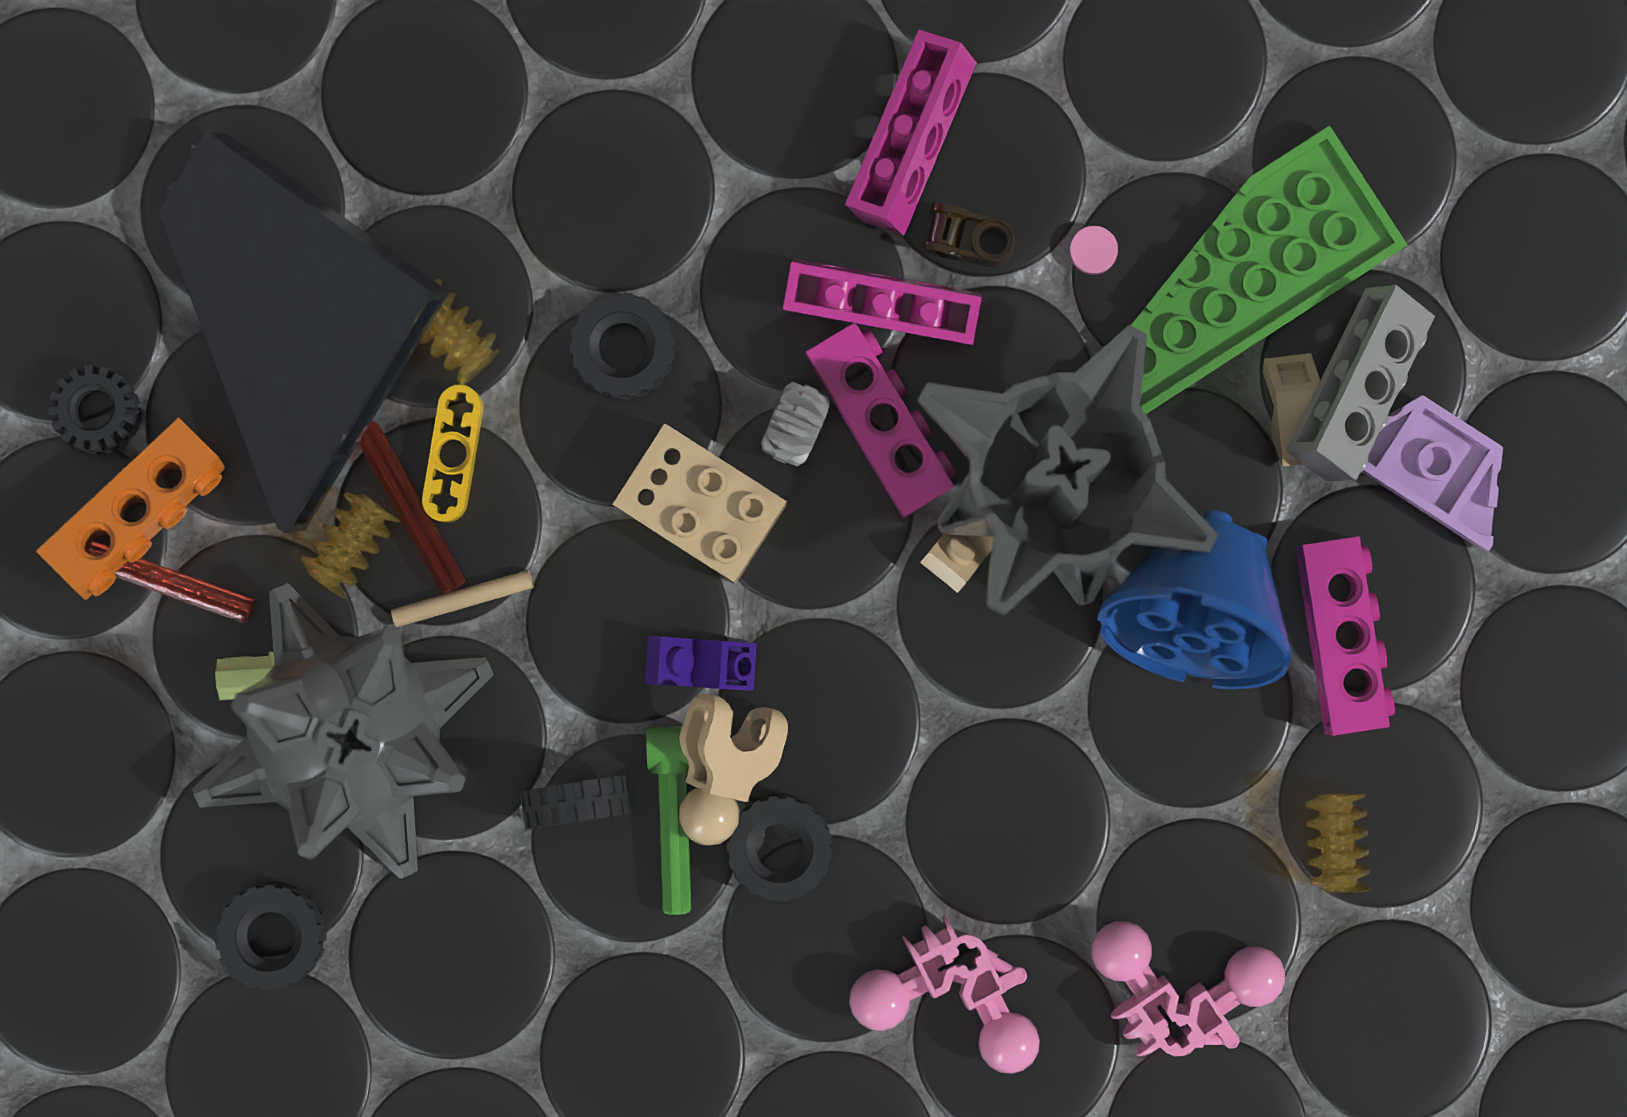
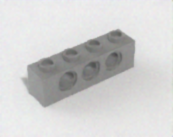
[1286,285,1435,481]

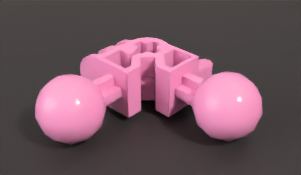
[849,915,1040,1074]
[1091,921,1285,1057]

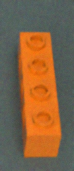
[36,418,226,600]

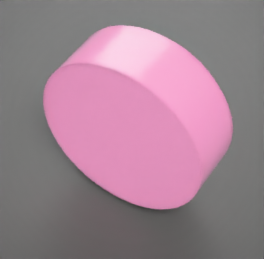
[1070,226,1118,275]

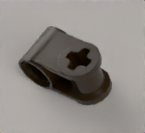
[920,202,1015,268]

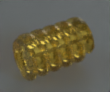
[419,278,499,385]
[299,492,401,599]
[1305,792,1371,893]

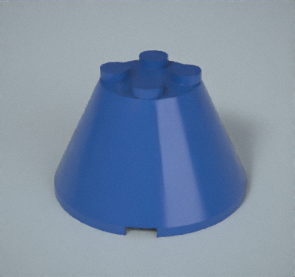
[1097,510,1291,689]

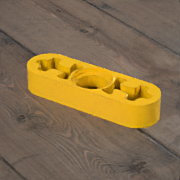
[422,385,483,523]

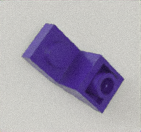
[645,636,757,691]

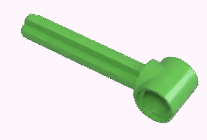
[646,726,691,915]

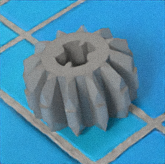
[761,382,830,466]

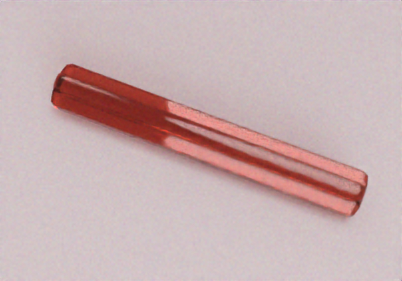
[359,421,465,593]
[89,541,254,623]

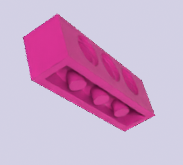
[845,30,977,236]
[783,259,982,345]
[806,323,956,519]
[1295,536,1395,736]

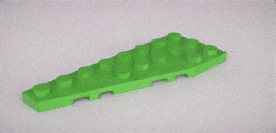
[1131,126,1408,414]

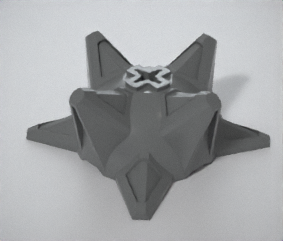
[918,325,1218,614]
[192,583,493,879]

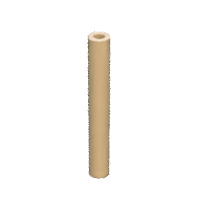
[391,570,534,628]

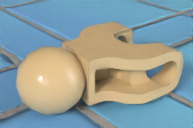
[679,693,788,845]

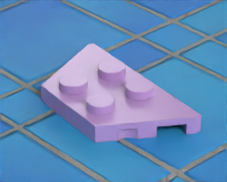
[1362,395,1503,552]

